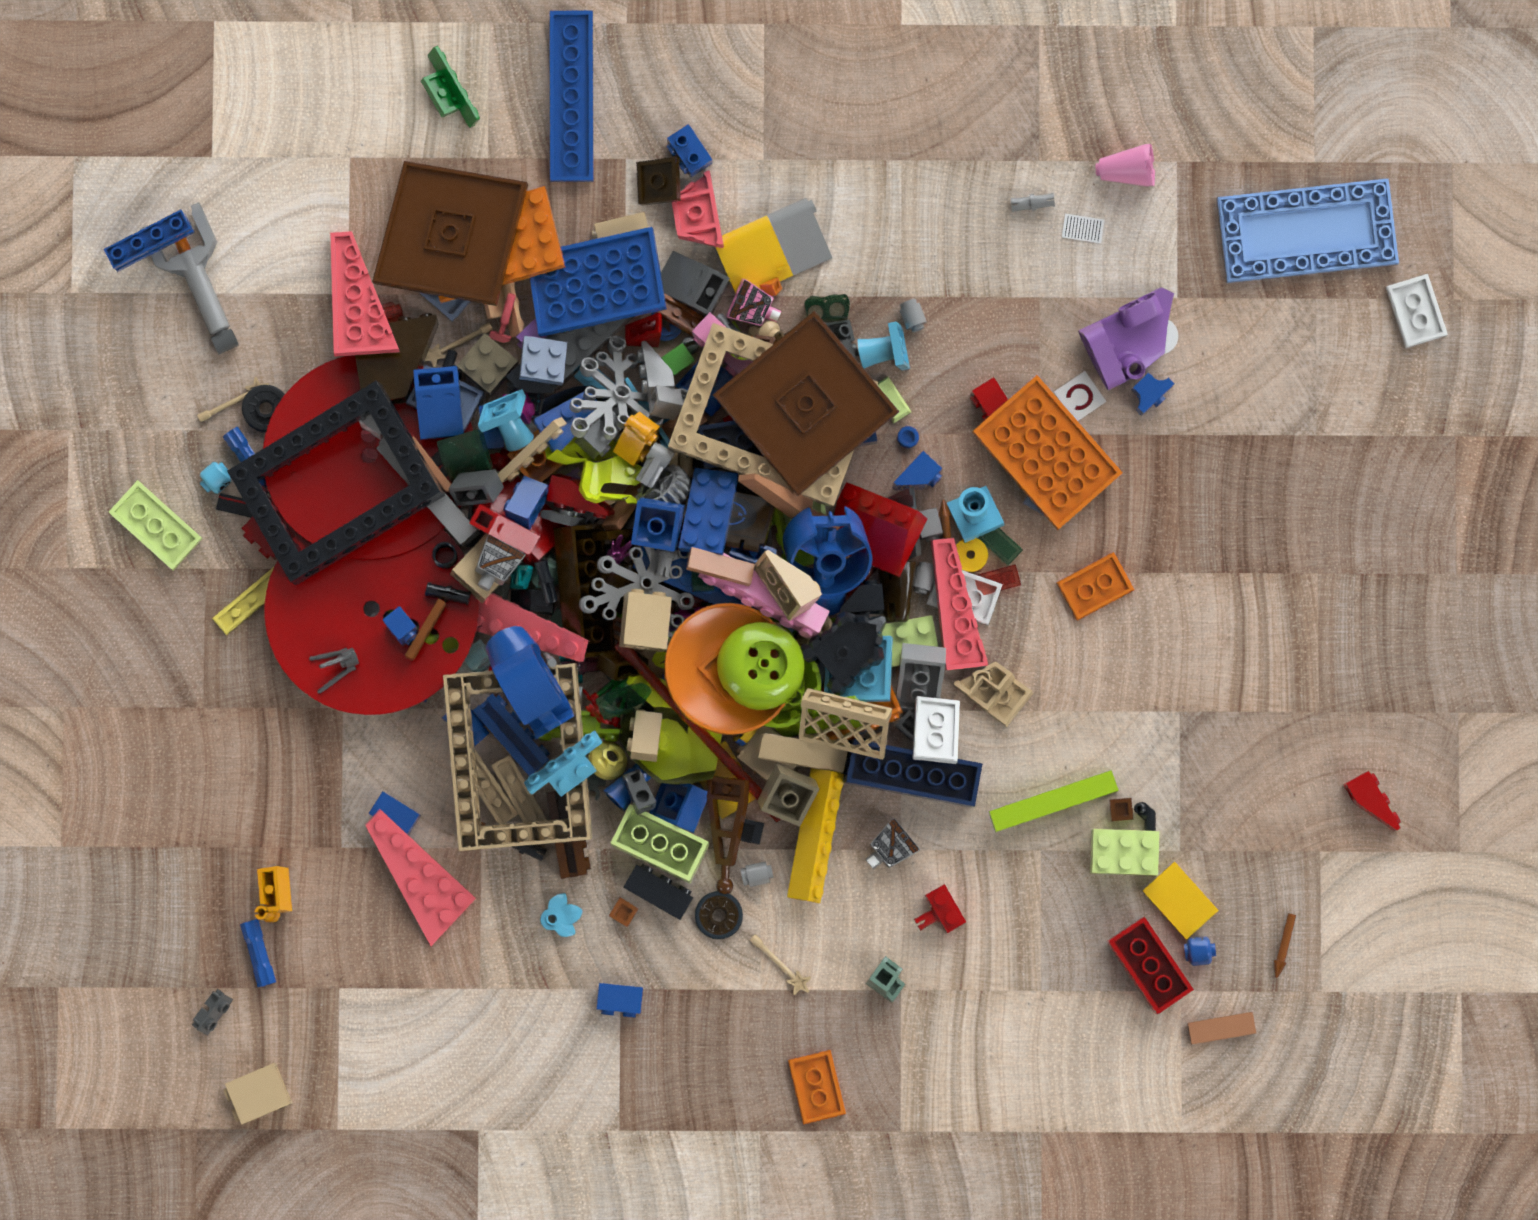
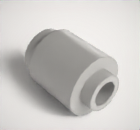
[900,299,927,332]
[913,562,935,595]
[741,861,774,887]

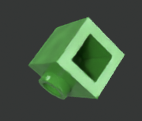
[661,343,695,376]

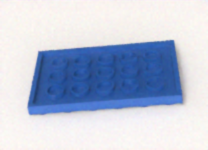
[530,227,667,337]

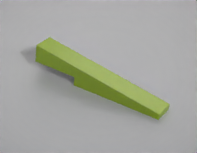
[988,770,1119,833]

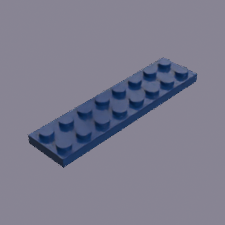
[550,10,594,182]

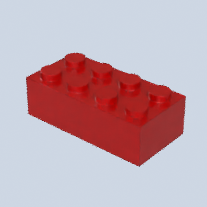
[1106,916,1194,1015]

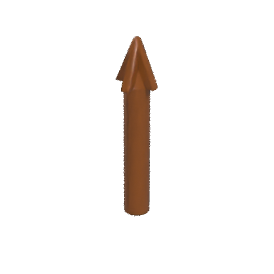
[938,500,952,539]
[1274,913,1296,978]

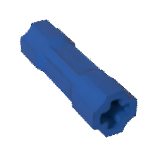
[223,427,267,488]
[240,919,276,987]

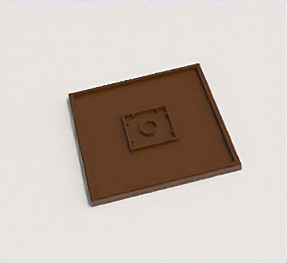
[372,161,528,306]
[713,311,899,496]

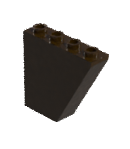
[355,313,439,405]

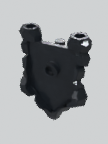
[801,611,886,696]

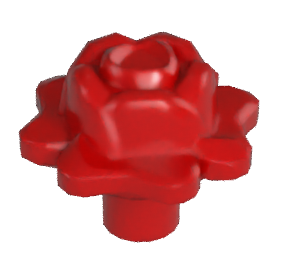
[489,449,511,472]

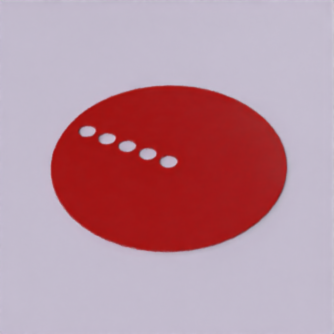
[263,355,476,559]
[265,530,479,715]

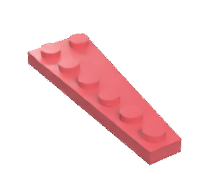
[931,538,988,670]
[476,593,588,662]

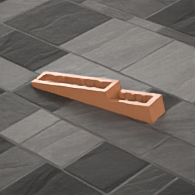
[738,474,840,530]

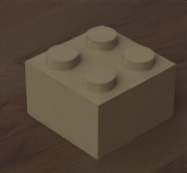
[457,333,519,397]
[757,763,819,827]

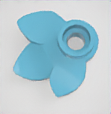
[540,893,583,937]

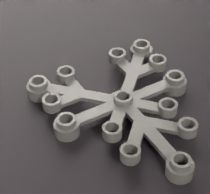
[569,335,688,440]
[579,547,694,650]

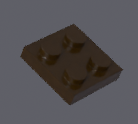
[636,157,681,206]

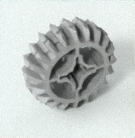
[636,464,691,504]

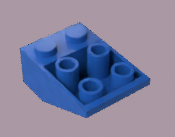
[413,366,464,440]

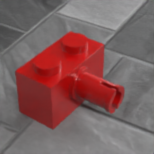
[914,884,966,933]

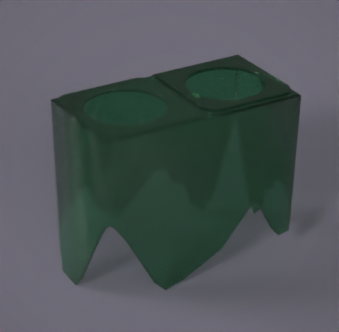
[804,294,850,322]
[595,683,652,720]

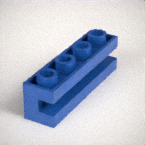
[104,209,195,272]
[472,693,550,776]

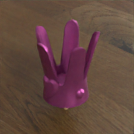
[606,535,633,564]

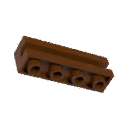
[546,791,591,879]

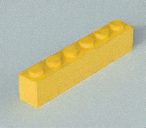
[787,768,844,903]

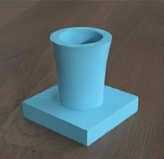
[858,322,910,371]
[478,389,534,452]
[947,486,1004,543]

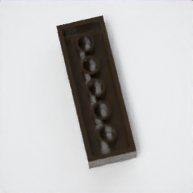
[553,524,615,659]

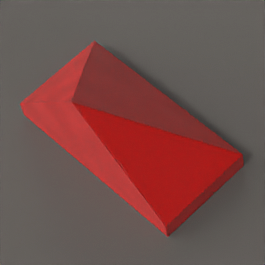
[625,313,662,348]

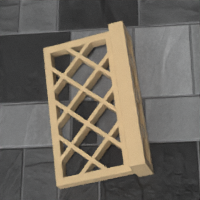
[799,688,892,760]

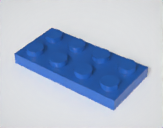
[679,468,739,555]

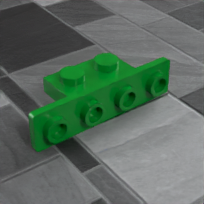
[421,46,480,128]

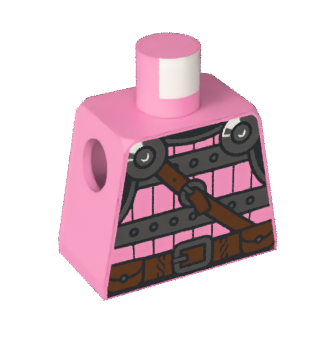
[726,279,781,326]

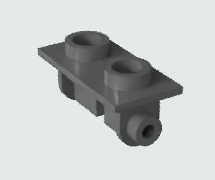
[192,989,233,1035]

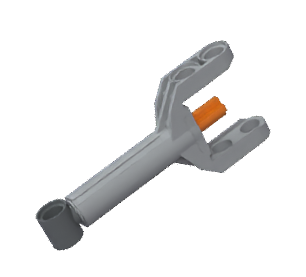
[140,202,239,354]

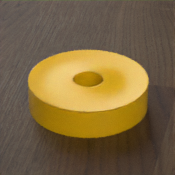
[956,538,988,573]

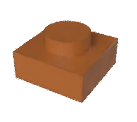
[609,897,639,927]

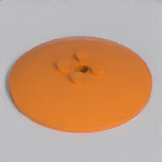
[664,603,786,735]

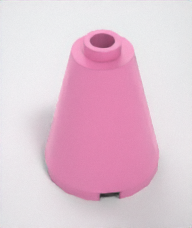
[1095,144,1155,187]

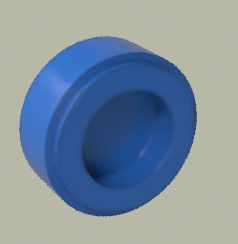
[897,426,919,449]

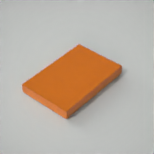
[1056,552,1135,621]
[788,1050,846,1125]

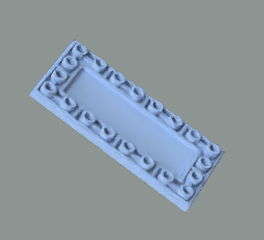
[1217,178,1399,283]

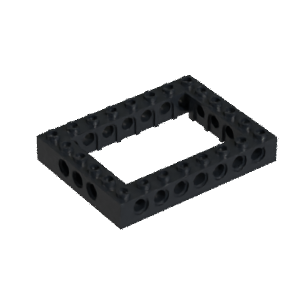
[227,380,446,585]

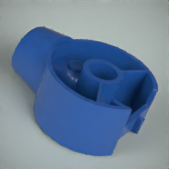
[783,507,872,616]
[486,626,575,739]

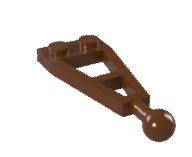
[707,775,749,894]

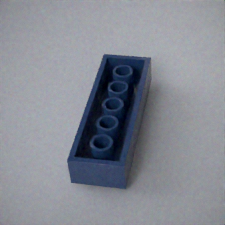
[843,739,983,808]

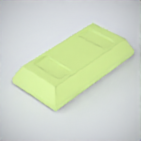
[878,376,911,424]

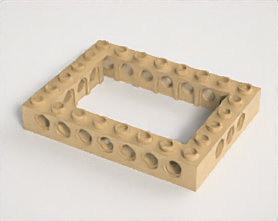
[668,323,878,508]
[443,663,592,851]

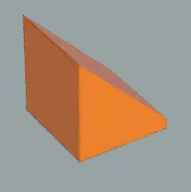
[759,277,782,296]

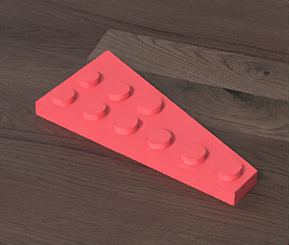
[330,231,400,357]
[365,809,476,946]

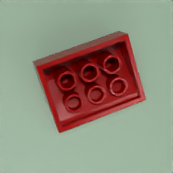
[834,482,928,577]

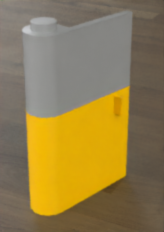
[713,198,832,294]

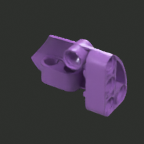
[1078,287,1174,390]

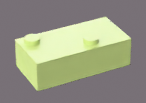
[610,804,709,884]

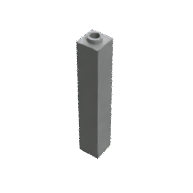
[377,438,480,547]

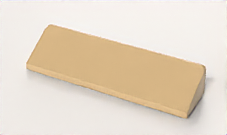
[758,733,848,773]

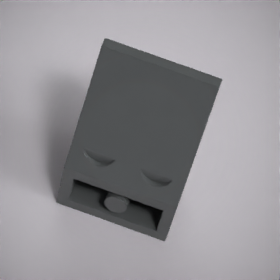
[661,251,730,317]

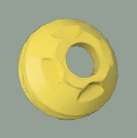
[588,741,627,780]

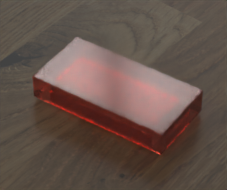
[975,564,1021,596]

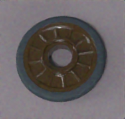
[695,891,743,939]

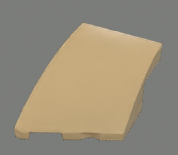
[953,661,1033,727]

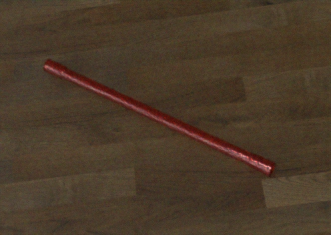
[614,641,781,823]

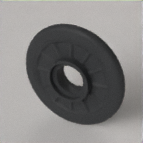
[242,385,285,432]

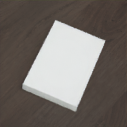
[1386,274,1448,348]
[927,570,1003,625]
[913,696,960,764]

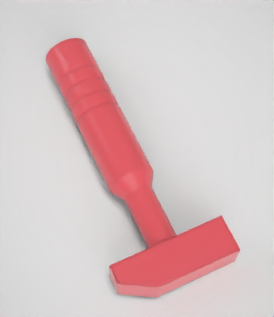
[489,293,516,343]

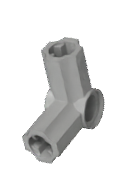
[636,442,675,489]

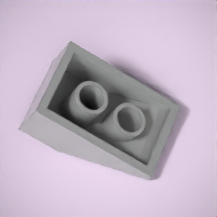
[896,643,946,713]

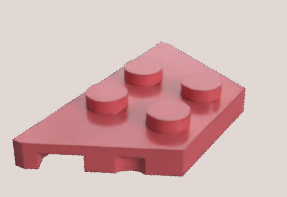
[672,170,724,248]

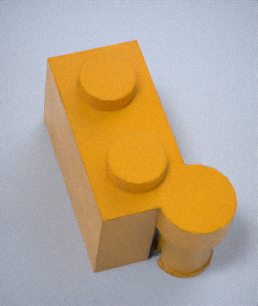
[613,412,660,467]
[255,866,292,923]

